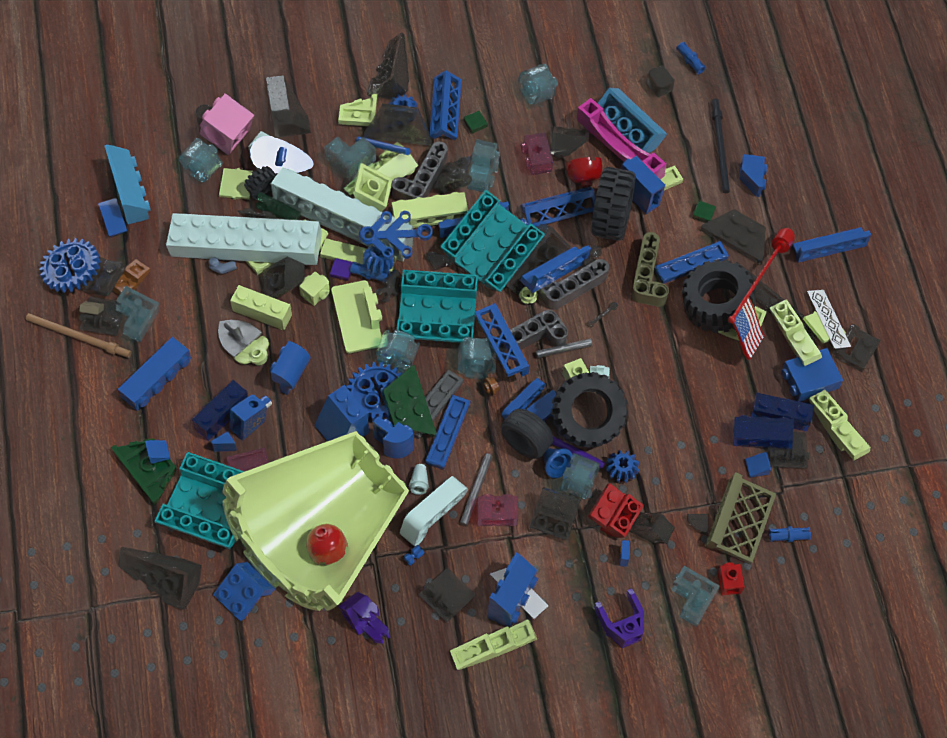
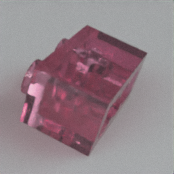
[521,132,553,175]
[477,494,518,526]

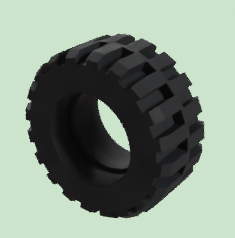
[591,167,636,241]
[682,259,756,333]
[551,372,628,447]

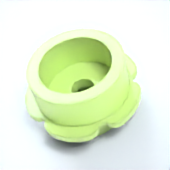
[519,287,538,304]

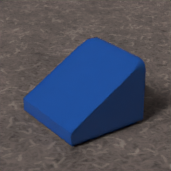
[211,432,237,452]
[145,440,170,464]
[745,452,771,477]

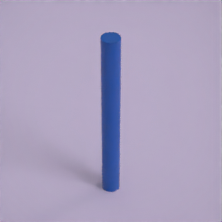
[356,137,411,155]

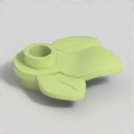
[234,336,269,365]

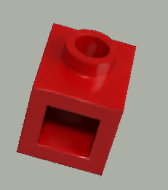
[718,562,744,596]

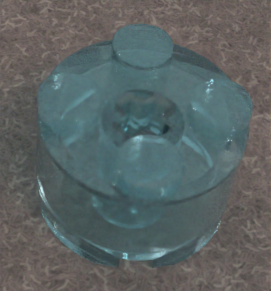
[518,63,558,105]
[179,138,223,182]
[376,330,420,372]
[458,337,496,379]
[560,453,600,499]

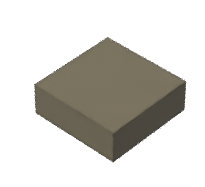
[80,301,104,315]

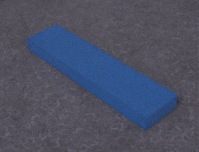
[654,241,729,284]
[425,395,471,470]

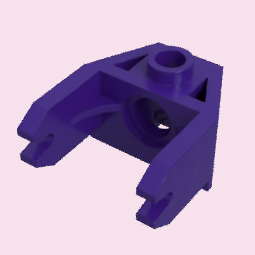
[594,589,644,648]
[338,591,390,644]

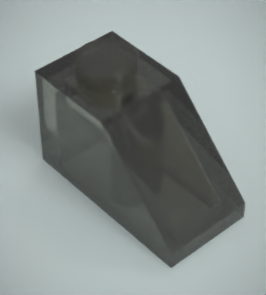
[629,512,675,544]

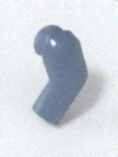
[208,257,237,274]

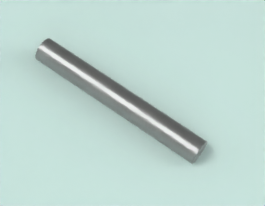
[536,338,592,358]

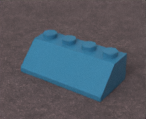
[598,88,667,153]
[104,145,151,224]

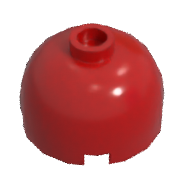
[566,157,603,187]
[306,524,348,565]

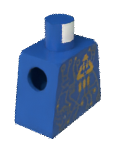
[229,395,272,440]

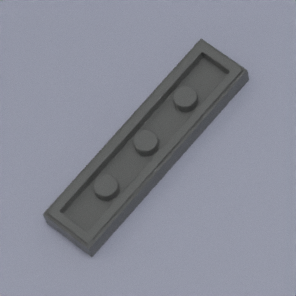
[414,370,464,439]

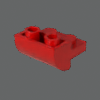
[588,483,644,538]

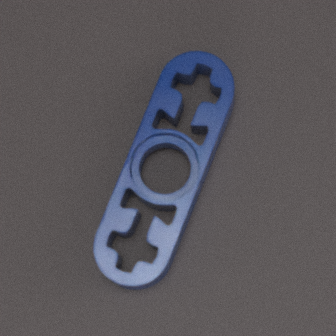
[501,378,546,419]

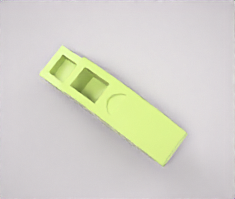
[770,299,822,366]
[809,390,871,460]

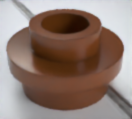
[483,377,499,396]

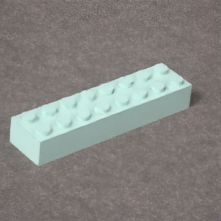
[271,167,413,262]
[166,213,322,265]

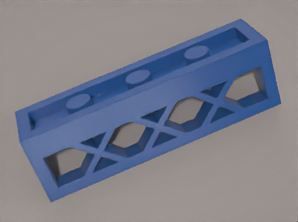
[430,70,462,140]
[520,187,596,227]
[792,227,871,263]
[520,245,591,293]
[475,303,529,377]

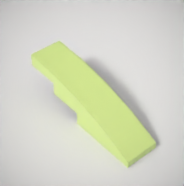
[450,619,537,670]

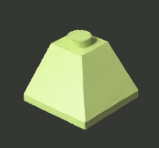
[353,163,393,212]

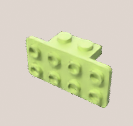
[331,280,383,353]

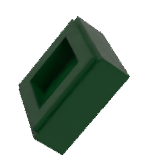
[464,111,488,134]
[692,200,716,224]

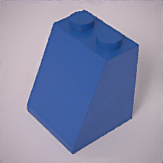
[315,385,369,441]

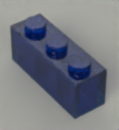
[192,380,248,441]
[750,393,814,432]
[733,415,794,449]

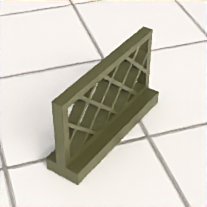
[705,472,776,564]

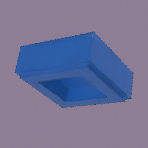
[619,540,630,567]

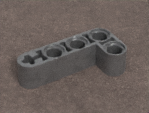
[392,142,448,200]
[537,259,609,310]
[492,310,568,360]

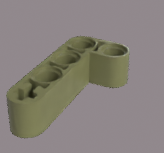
[632,232,669,307]

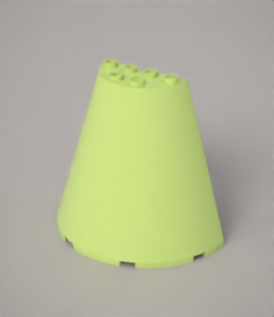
[223,431,409,611]

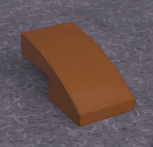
[110,259,150,299]

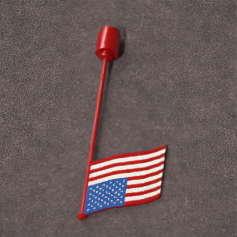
[728,228,795,360]

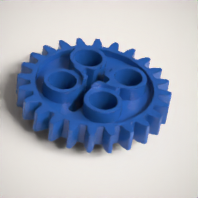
[39,238,101,293]
[346,362,403,422]

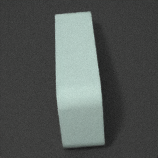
[400,476,468,546]

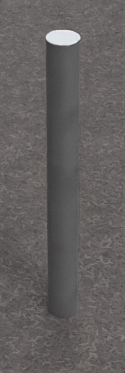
[460,453,493,526]

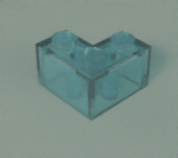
[324,136,376,180]
[467,139,500,192]
[116,286,160,342]
[671,566,720,627]

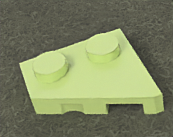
[338,94,377,127]

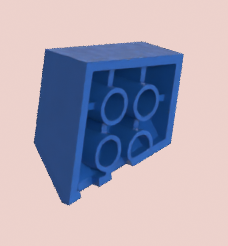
[488,552,539,628]

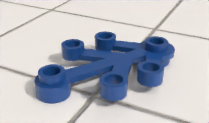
[359,211,432,259]

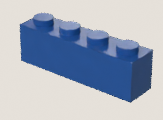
[118,337,191,411]

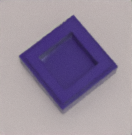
[330,258,353,281]

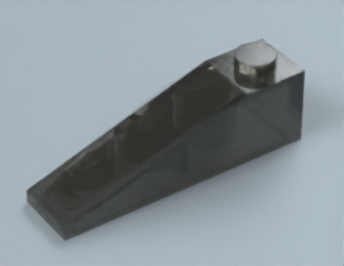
[367,33,409,99]
[266,75,311,138]
[506,224,572,296]
[118,547,202,610]

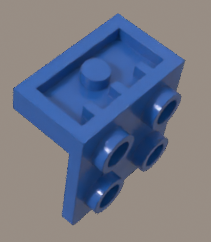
[214,562,275,621]

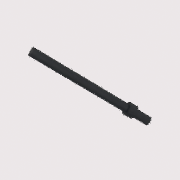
[711,98,730,194]

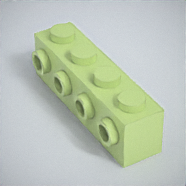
[392,192,468,228]

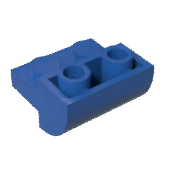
[270,341,311,395]
[373,416,414,459]

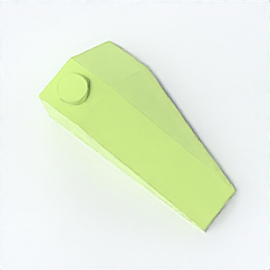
[344,142,418,195]

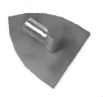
[218,320,262,358]

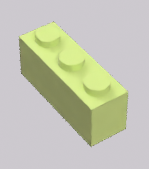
[230,285,292,330]

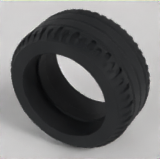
[501,409,553,459]

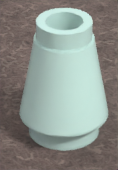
[409,464,429,495]

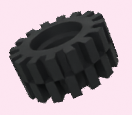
[244,166,277,200]

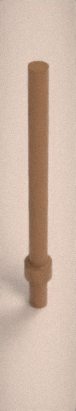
[26,313,132,358]

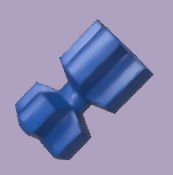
[403,545,425,565]

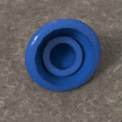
[543,448,573,478]

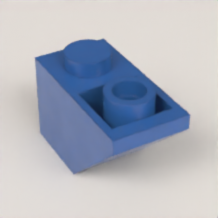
[739,154,767,197]

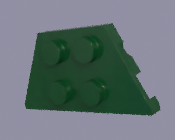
[382,365,437,437]
[111,438,177,506]

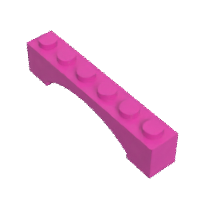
[577,98,667,179]

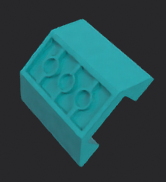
[440,190,545,292]
[396,270,478,343]
[154,452,244,549]

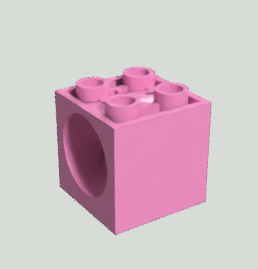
[200,94,254,155]

